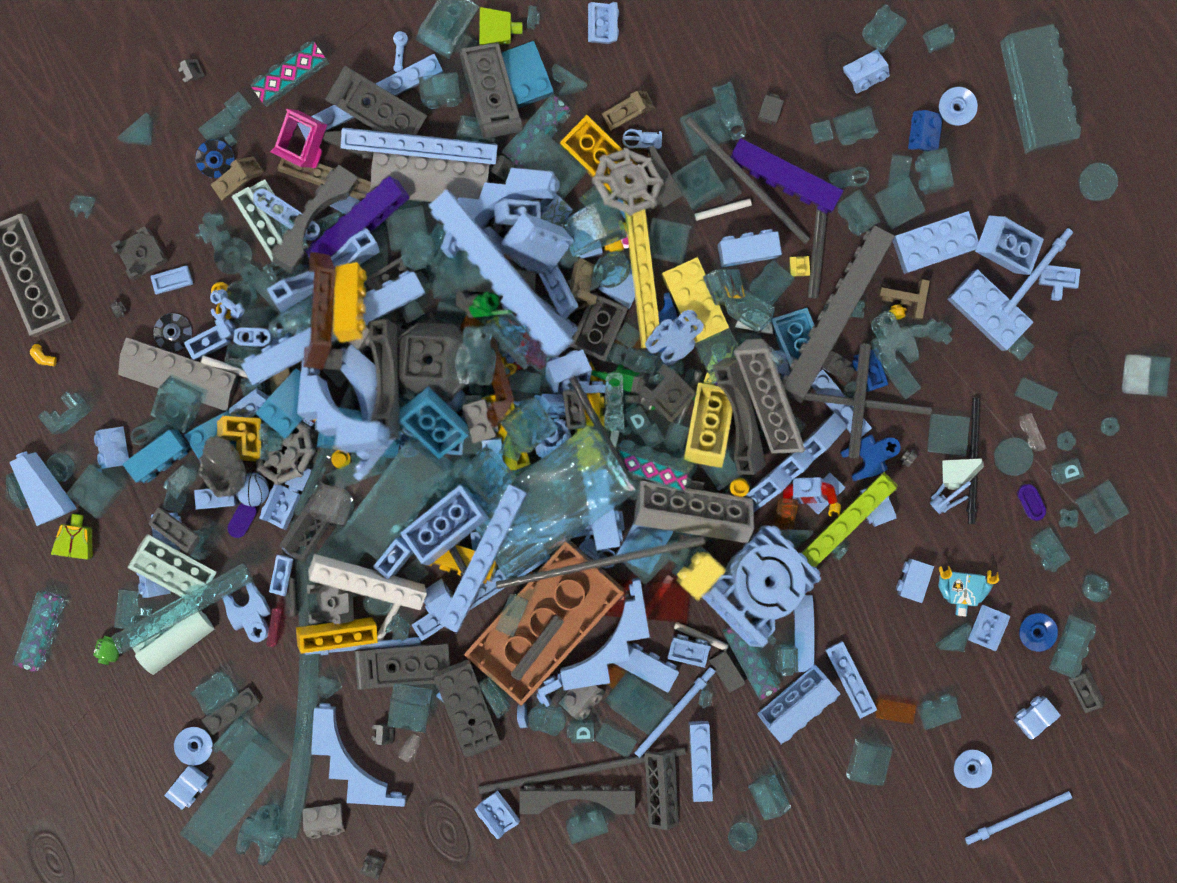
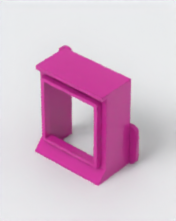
[270,109,327,168]

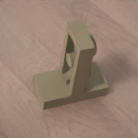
[602,91,655,131]
[211,156,264,201]
[569,258,597,312]
[877,280,930,320]

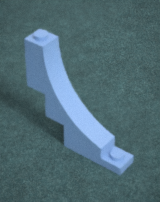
[441,168,559,258]
[341,345,395,481]
[297,359,389,452]
[744,413,848,513]
[558,577,649,690]
[311,703,407,807]

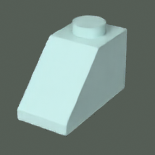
[943,459,984,490]

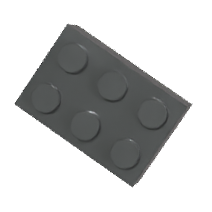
[570,293,628,362]

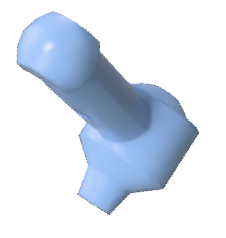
[393,31,408,72]

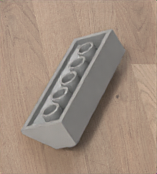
[370,152,490,202]
[118,338,240,411]
[734,339,805,453]
[635,480,754,543]

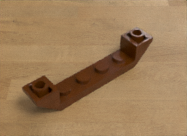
[303,252,336,370]
[460,315,514,428]

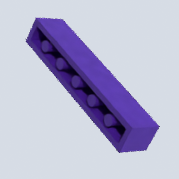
[730,138,843,214]
[305,176,410,258]

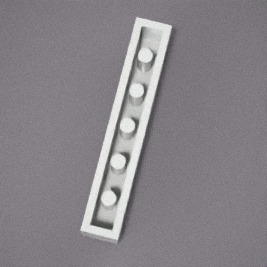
[308,554,427,610]

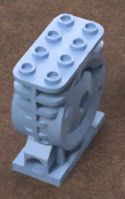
[701,525,821,647]

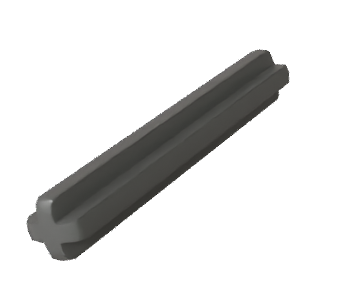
[511,615,564,680]

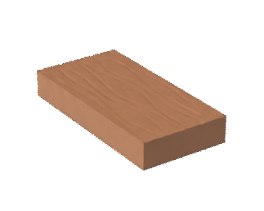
[464,538,625,706]

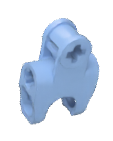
[645,310,704,366]
[234,328,294,348]
[223,582,271,642]

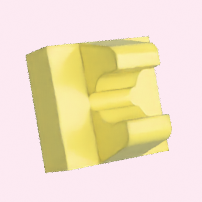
[789,256,810,277]

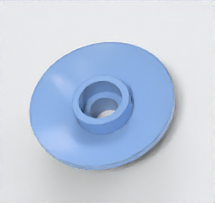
[939,87,978,126]
[174,727,213,765]
[954,750,992,788]

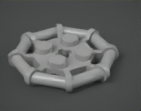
[592,148,664,216]
[256,422,316,485]

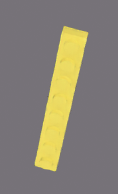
[623,197,659,348]

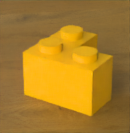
[217,416,261,461]

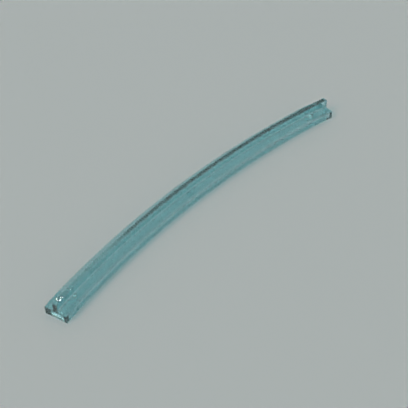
[277,520,320,839]

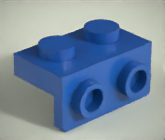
[908,110,943,153]
[853,348,888,392]

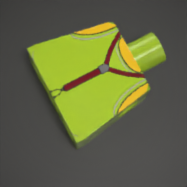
[51,514,93,560]

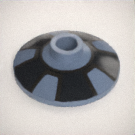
[154,313,192,352]

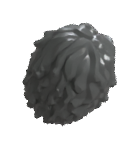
[199,436,246,498]

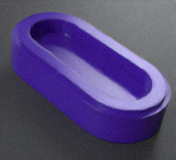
[1017,484,1046,521]
[228,503,257,538]

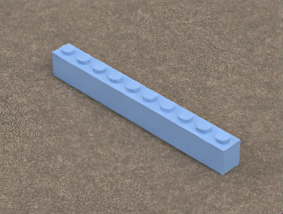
[429,190,574,356]
[241,271,426,386]

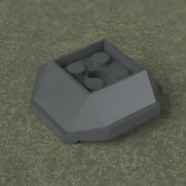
[397,323,471,402]

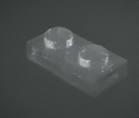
[1020,413,1046,451]

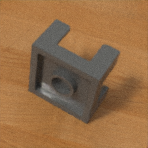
[111,226,168,280]
[638,364,696,423]
[307,583,354,624]

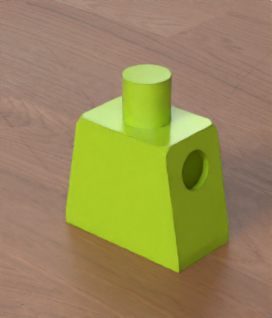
[480,8,523,45]

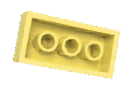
[662,257,729,343]
[684,383,733,468]
[676,551,725,600]

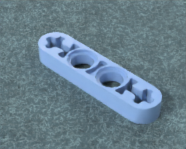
[253,189,320,241]

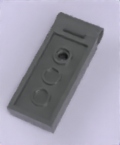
[459,42,522,139]
[325,66,427,135]
[354,642,451,690]
[433,659,501,759]

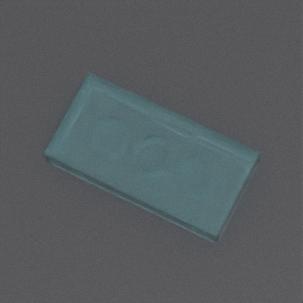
[476,426,637,579]

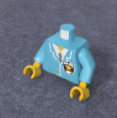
[938,566,999,616]

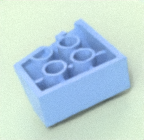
[501,213,574,274]

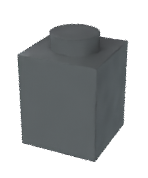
[757,94,784,126]

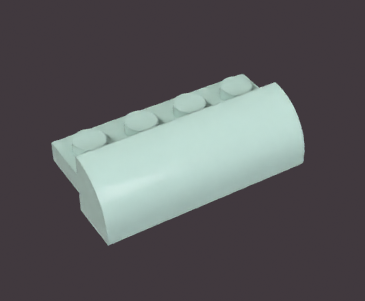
[232,179,306,263]
[128,534,217,605]
[129,599,215,675]

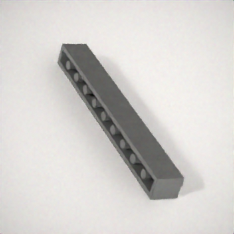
[781,225,895,403]

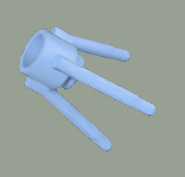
[930,481,971,514]

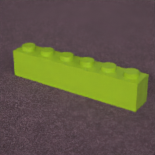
[802,472,898,567]

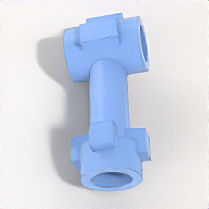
[210,289,245,319]

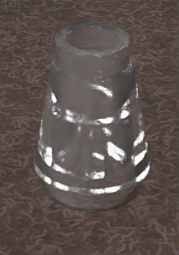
[397,734,421,764]

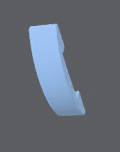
[793,595,814,672]

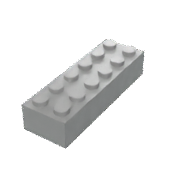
[0,213,71,337]

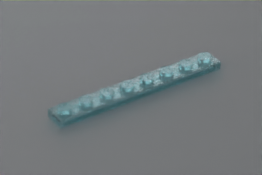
[293,383,357,516]
[112,564,253,654]

